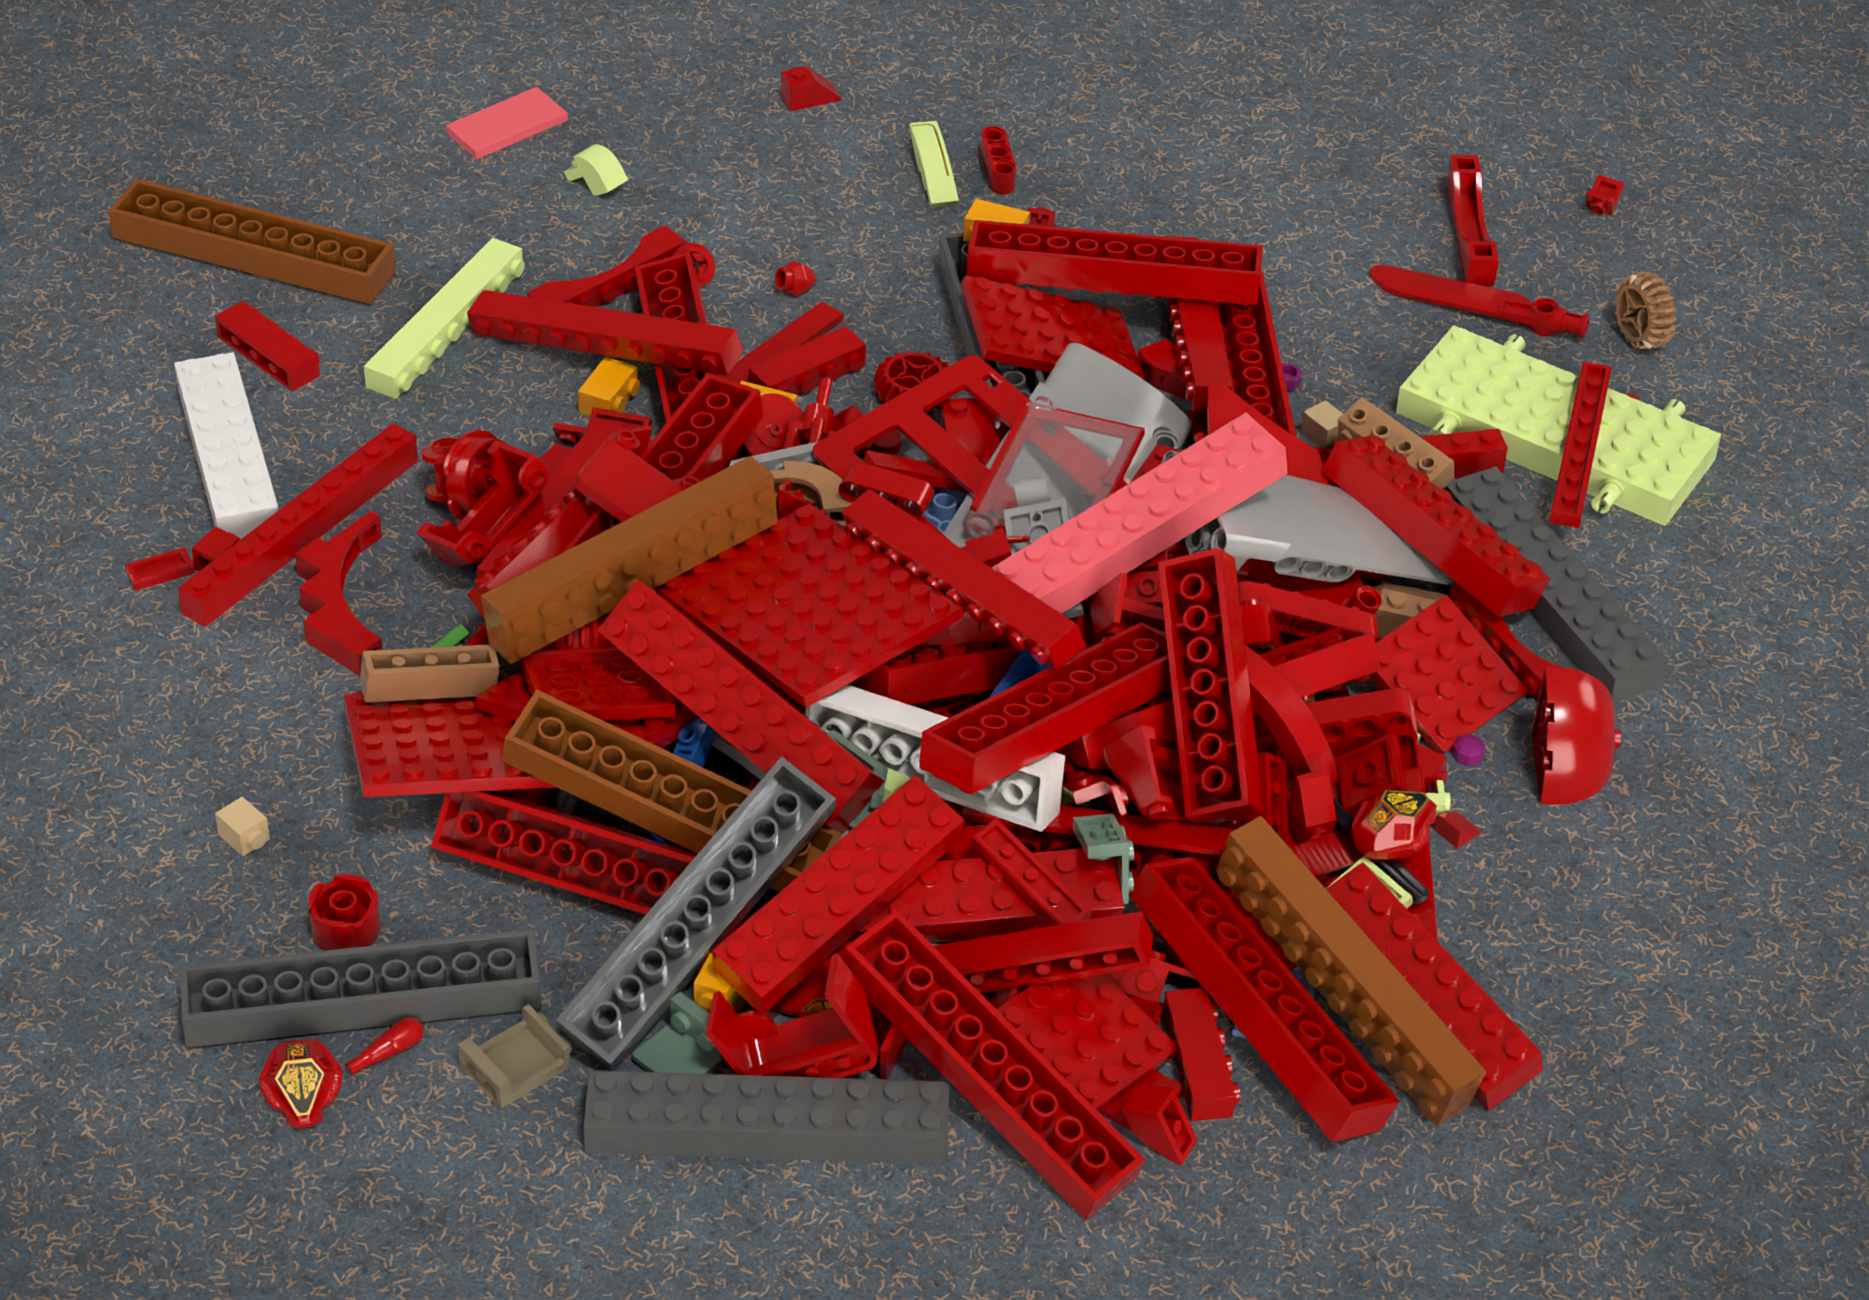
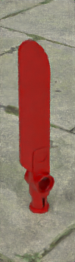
[1370,264,1590,339]

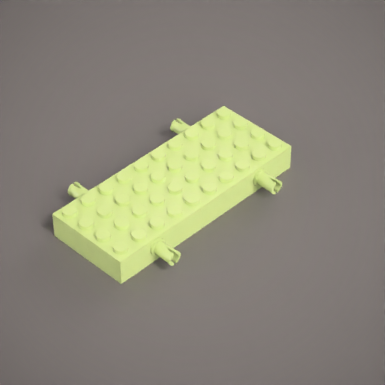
[1396,325,1721,526]

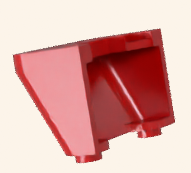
[416,440,548,569]
[1103,725,1252,829]

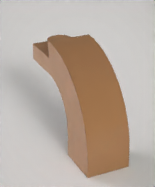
[769,461,851,528]

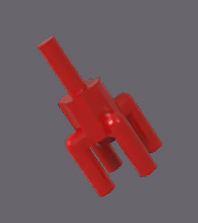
[783,377,836,449]

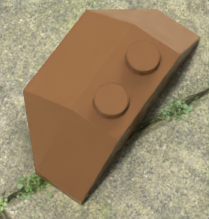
[1372,581,1444,638]

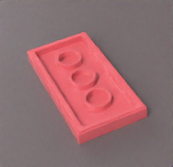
[446,87,568,159]

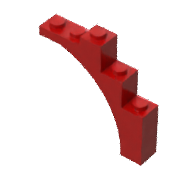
[295,511,383,676]

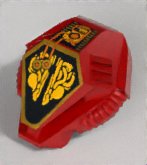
[1352,790,1437,860]
[259,1039,343,1129]

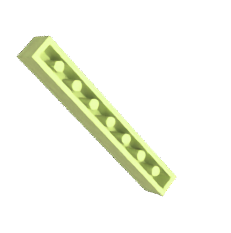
[364,238,524,399]

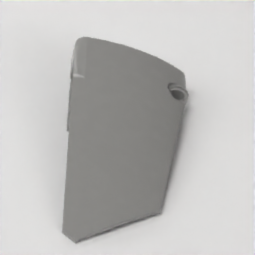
[943,343,1193,548]
[1161,451,1457,585]

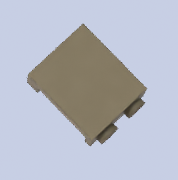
[458,1004,572,1109]

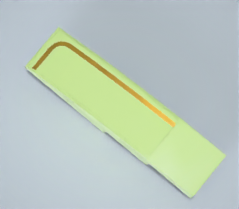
[909,121,959,208]

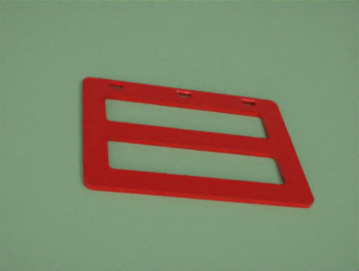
[813,355,1128,543]

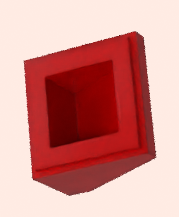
[1433,812,1481,849]

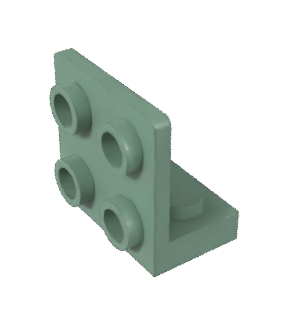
[1073,814,1134,904]
[632,992,726,1074]

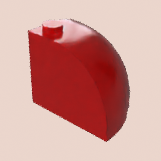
[941,398,1010,460]
[1531,666,1621,805]

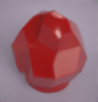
[775,261,817,297]

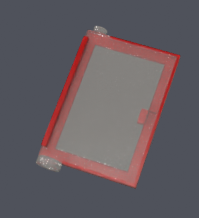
[963,396,1145,539]

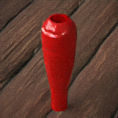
[345,1017,424,1076]

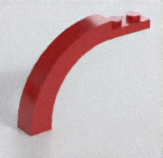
[1164,631,1339,786]

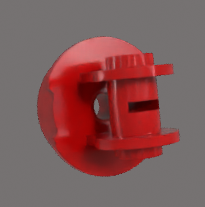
[421,430,507,520]

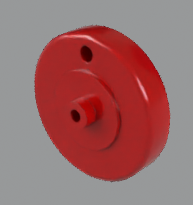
[740,393,805,457]

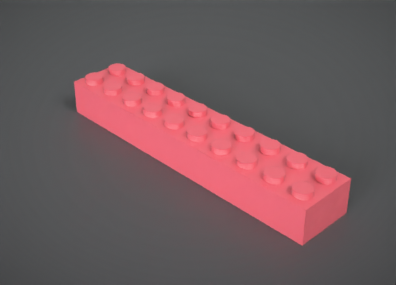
[992,413,1288,614]

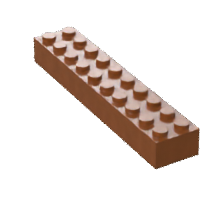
[108,178,396,305]
[481,456,778,664]
[502,689,842,892]
[1215,816,1486,1126]

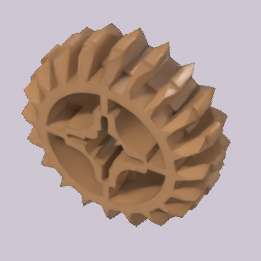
[1613,271,1677,350]

